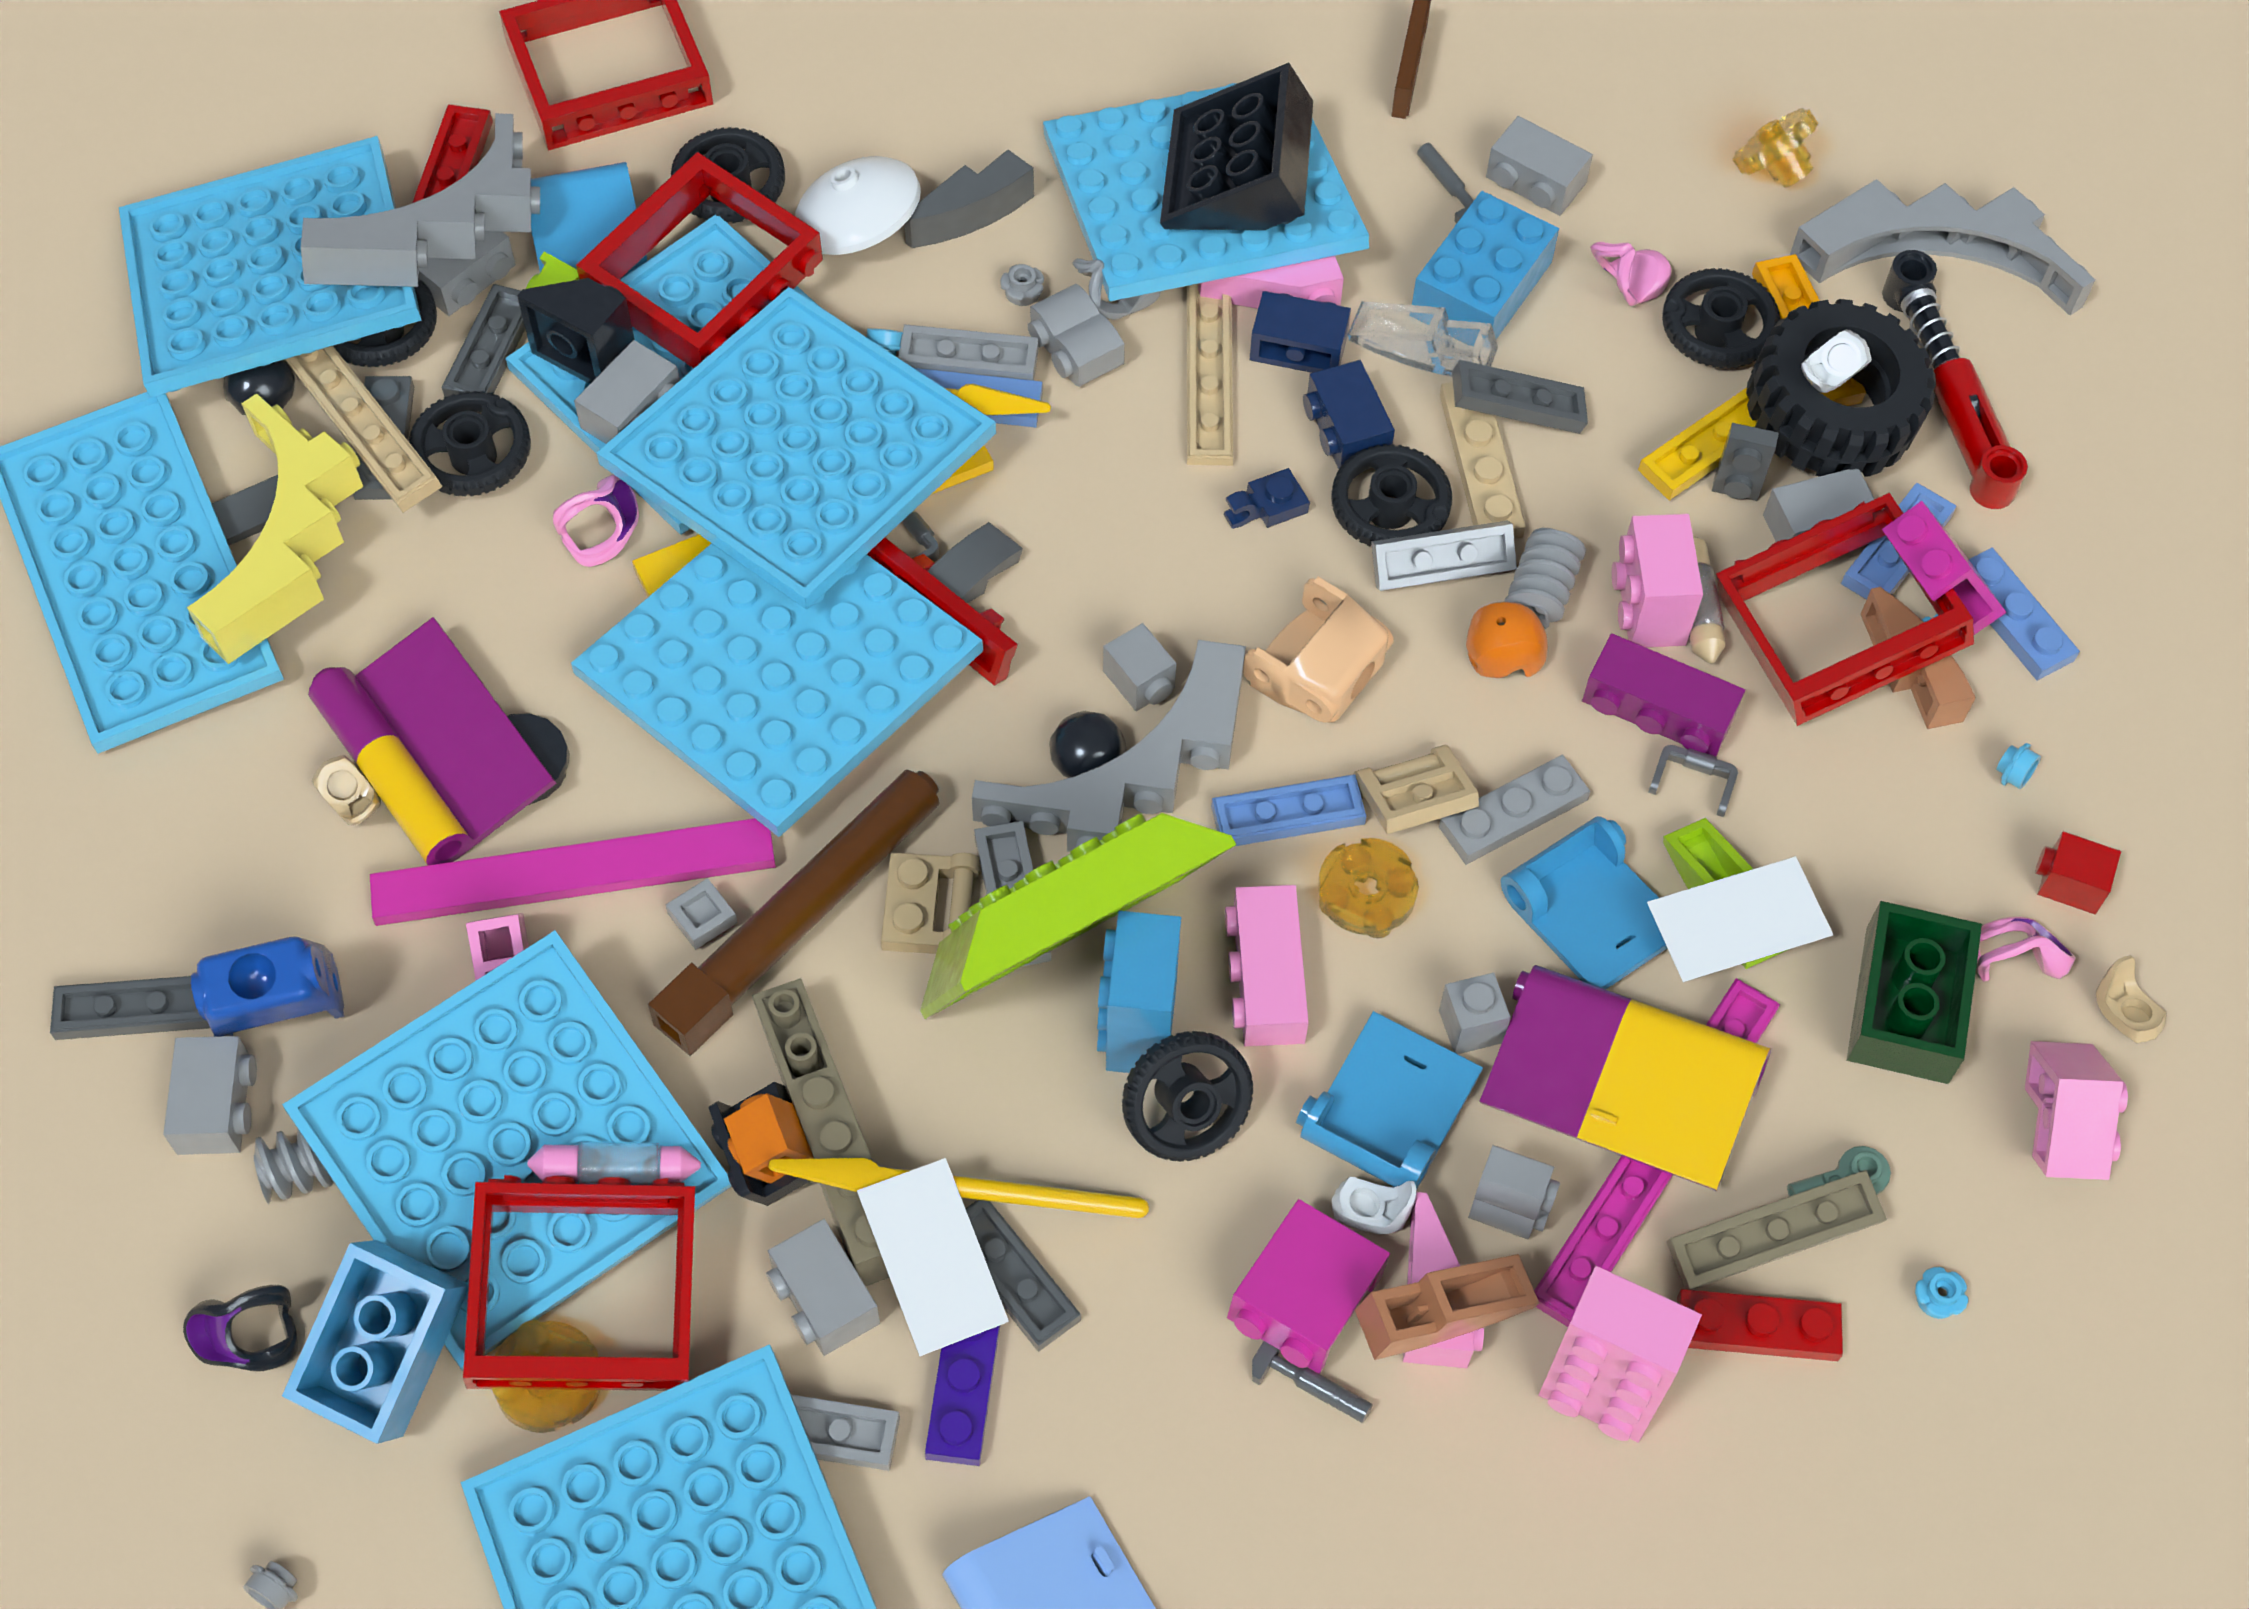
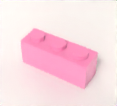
[1225,885,1309,1047]

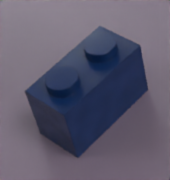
[1249,291,1351,373]
[1303,359,1395,469]

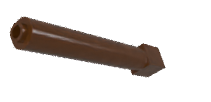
[648,770,940,1056]

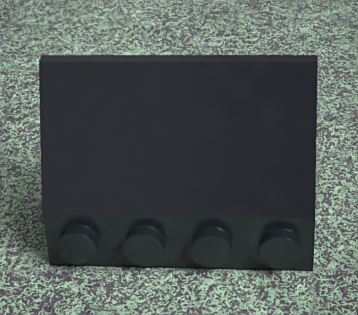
[1160,62,1313,230]

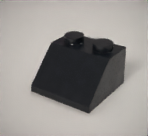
[517,278,635,384]

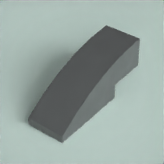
[904,150,1034,248]

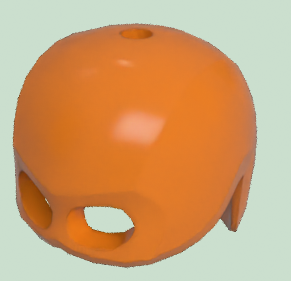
[1466,601,1548,678]

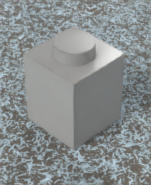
[1103,623,1176,711]
[1439,972,1511,1054]

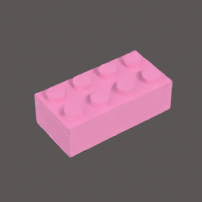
[1538,1265,1702,1443]

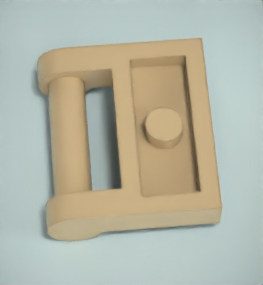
[1354,744,1479,834]
[881,852,980,954]

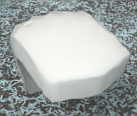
[1801,329,1871,393]
[1332,1177,1416,1234]

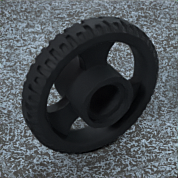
[671,127,785,223]
[1662,268,1780,368]
[333,278,437,367]
[409,391,531,497]
[1331,444,1452,547]
[1122,1031,1253,1162]

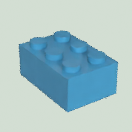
[1411,191,1559,351]
[1097,910,1181,1073]
[282,1240,469,1444]

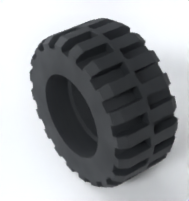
[1746,299,1936,477]

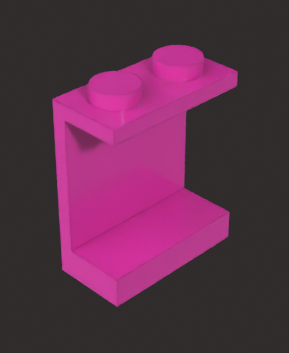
[1882,501,2007,635]
[1227,1199,1390,1374]

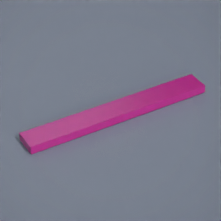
[370,818,776,926]
[1534,978,1780,1327]

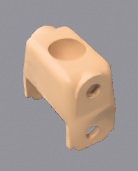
[1243,576,1394,723]

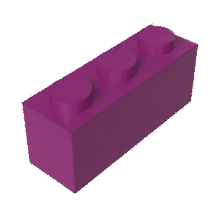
[1582,633,1746,756]

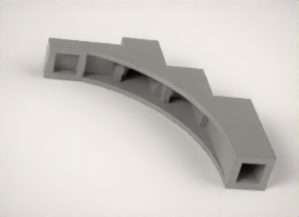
[301,113,540,287]
[1790,179,2096,315]
[972,640,1246,852]

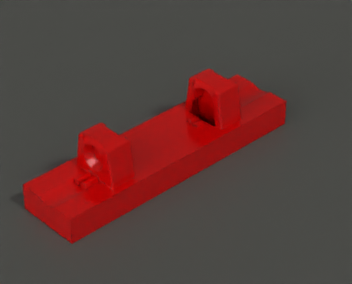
[867,537,1018,686]

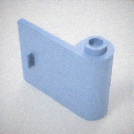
[942,1496,1156,1609]

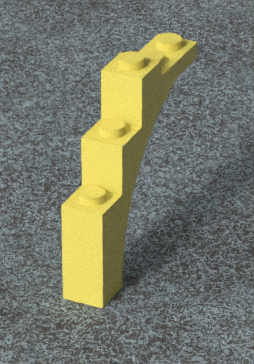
[187,394,363,664]

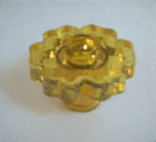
[1732,108,1819,188]

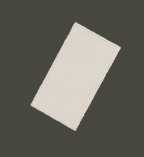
[1647,856,1833,982]
[857,1158,1009,1356]

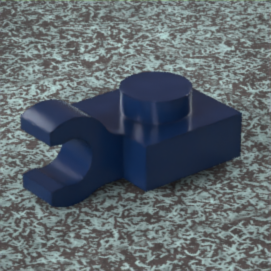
[1224,468,1310,529]

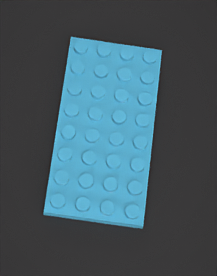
[0,392,284,754]

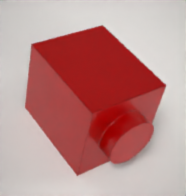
[2035,831,2121,915]

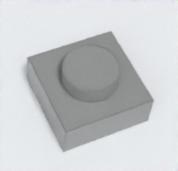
[666,878,738,950]

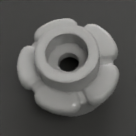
[1000,264,1044,306]
[243,1561,298,1609]

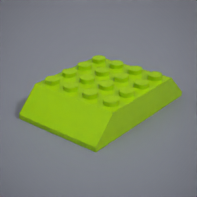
[920,813,1237,1019]

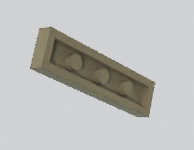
[1666,1170,1887,1290]

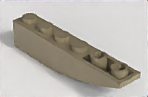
[752,978,890,1287]

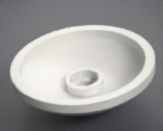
[795,156,921,255]

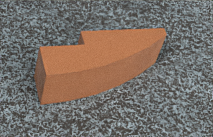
[1860,587,1976,729]
[1355,1254,1539,1360]

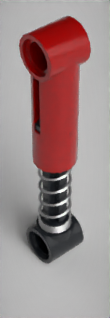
[1882,250,2028,509]

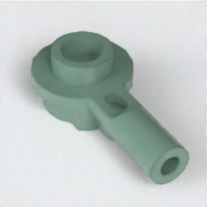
[1787,1146,1891,1197]

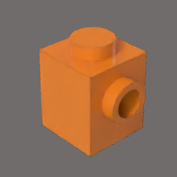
[724,1093,814,1184]

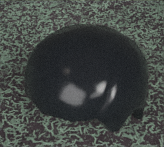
[223,360,295,415]
[1049,711,1127,778]

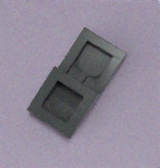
[928,522,1023,603]

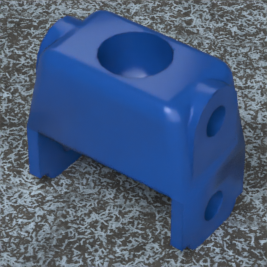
[191,936,344,1037]

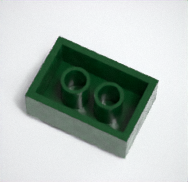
[1846,901,1982,1084]

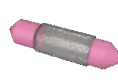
[527,1142,701,1185]

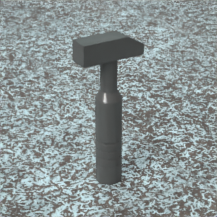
[1417,143,1491,224]
[1252,1341,1373,1423]

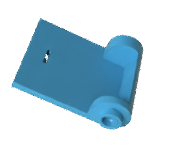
[531,162,648,279]
[1501,816,1667,990]
[1296,1011,1483,1191]

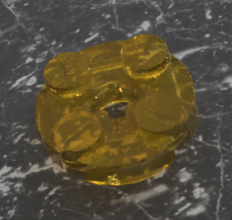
[1318,838,1419,938]
[492,1320,600,1433]

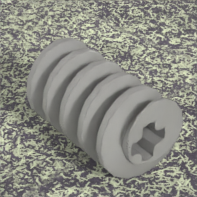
[1505,527,1586,629]
[254,1129,333,1204]

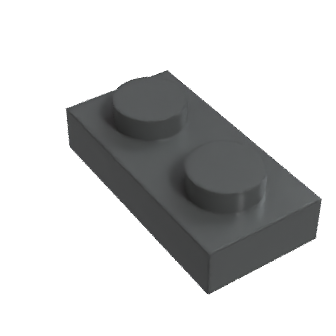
[1712,423,1778,501]

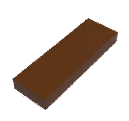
[1391,0,1431,119]

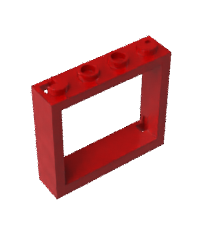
[499,0,713,151]
[576,152,823,369]
[1716,492,1974,726]
[463,1175,695,1391]

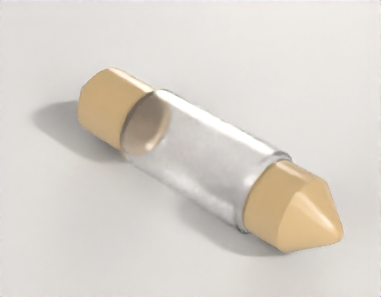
[1689,536,1725,664]

